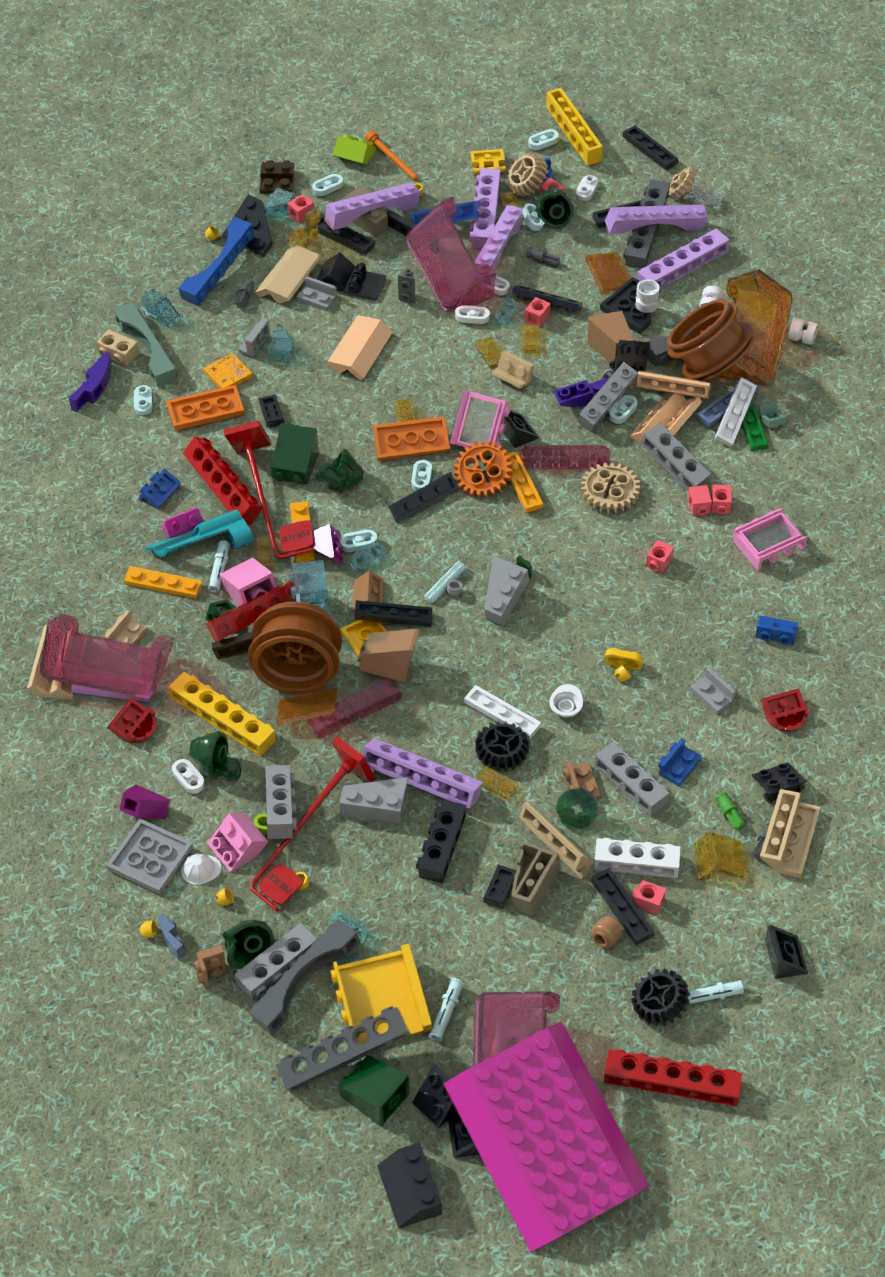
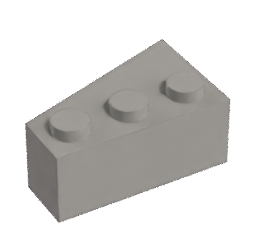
[484,556,529,626]
[339,777,408,824]

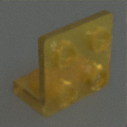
[287,206,321,247]
[694,832,747,881]

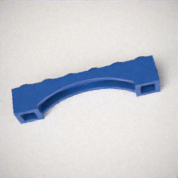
[178,217,254,306]

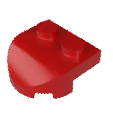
[760,688,809,731]
[107,697,157,743]

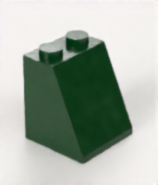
[271,423,319,484]
[339,1055,410,1127]

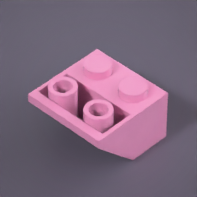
[208,813,268,872]

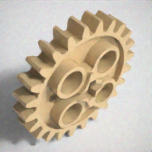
[580,462,641,513]

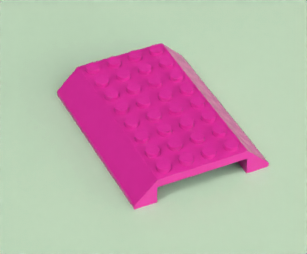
[443,1021,650,1252]

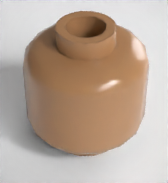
[591,916,623,948]

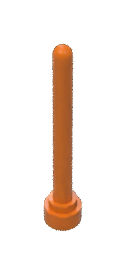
[365,130,418,181]

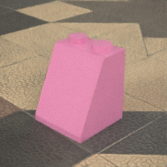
[220,558,277,606]

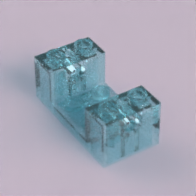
[289,560,330,615]

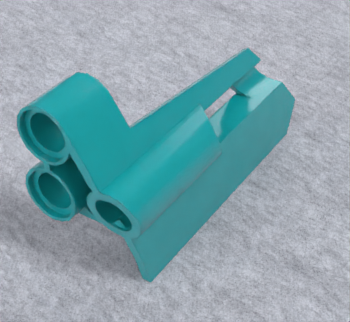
[145,510,254,557]

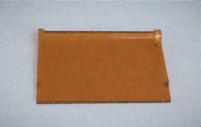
[584,252,631,294]
[277,688,337,726]

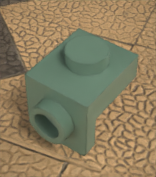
[759,401,786,428]

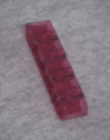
[520,445,610,469]
[307,678,402,738]

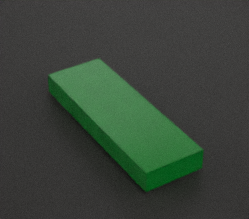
[741,406,769,451]

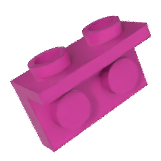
[161,507,203,538]

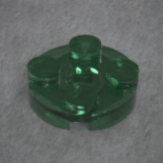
[556,788,598,830]

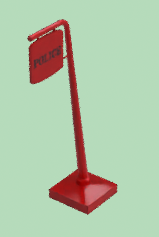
[224,421,315,559]
[250,737,376,911]

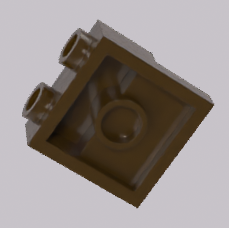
[259,160,295,194]

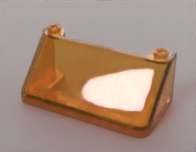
[718,269,793,385]

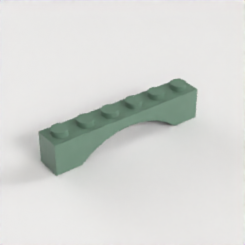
[114,303,178,387]

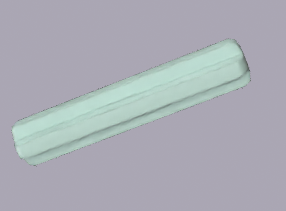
[425,561,465,604]

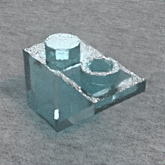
[264,188,295,221]
[141,289,181,328]
[268,324,295,363]

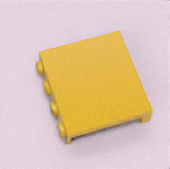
[330,944,432,1043]

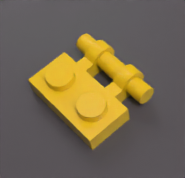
[471,149,506,175]

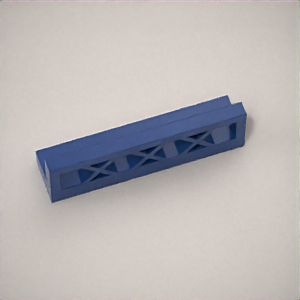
[411,201,481,228]

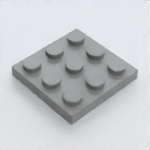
[106,818,193,894]

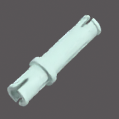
[207,540,230,593]
[429,978,464,1042]
[688,980,744,1004]

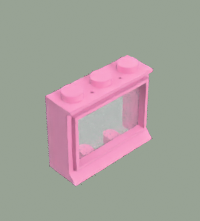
[450,390,511,448]
[733,508,807,571]

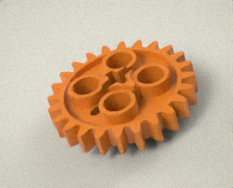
[453,440,513,498]

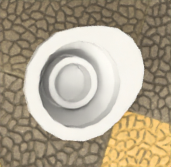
[549,684,583,718]
[181,853,222,885]

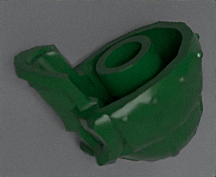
[535,187,574,228]
[315,448,363,493]
[189,730,241,780]
[222,919,275,969]

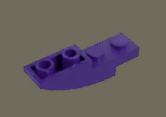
[69,352,112,412]
[553,377,610,407]

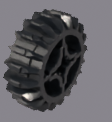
[475,721,529,772]
[631,968,690,1027]

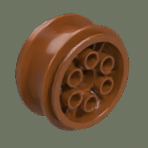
[667,299,753,381]
[248,602,343,694]

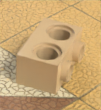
[96,329,139,366]

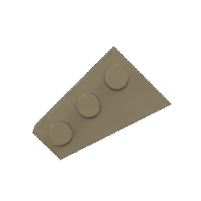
[340,184,388,238]
[511,841,561,917]

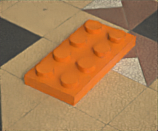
[166,385,245,431]
[373,416,450,461]

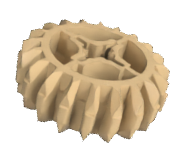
[507,152,548,197]

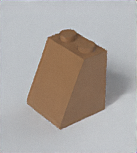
[587,311,634,363]
[357,629,419,683]

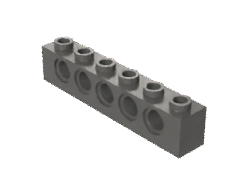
[623,180,670,269]
[276,1006,411,1092]

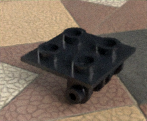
[344,262,387,300]
[609,340,650,373]
[751,763,807,802]
[412,1065,455,1128]

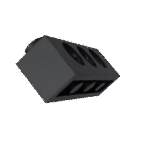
[416,799,467,884]

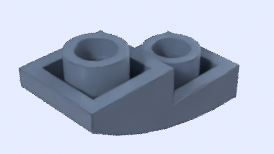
[158,913,185,960]

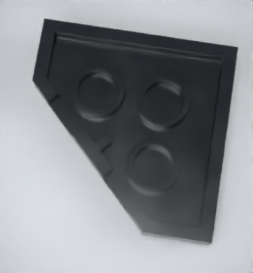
[222,194,273,257]
[600,277,651,333]

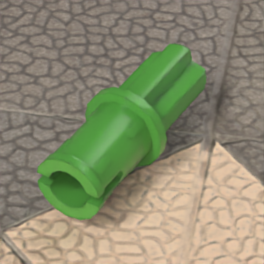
[715,792,745,831]

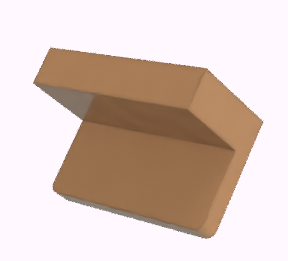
[352,570,383,611]

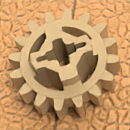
[669,166,697,200]

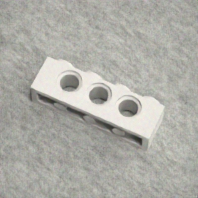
[594,838,681,878]

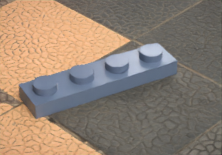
[696,378,760,428]

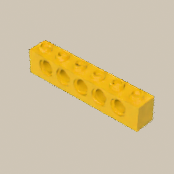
[546,88,603,166]
[168,672,276,757]

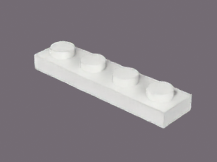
[714,377,757,447]
[464,685,541,740]

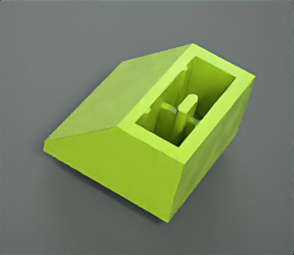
[333,134,378,165]

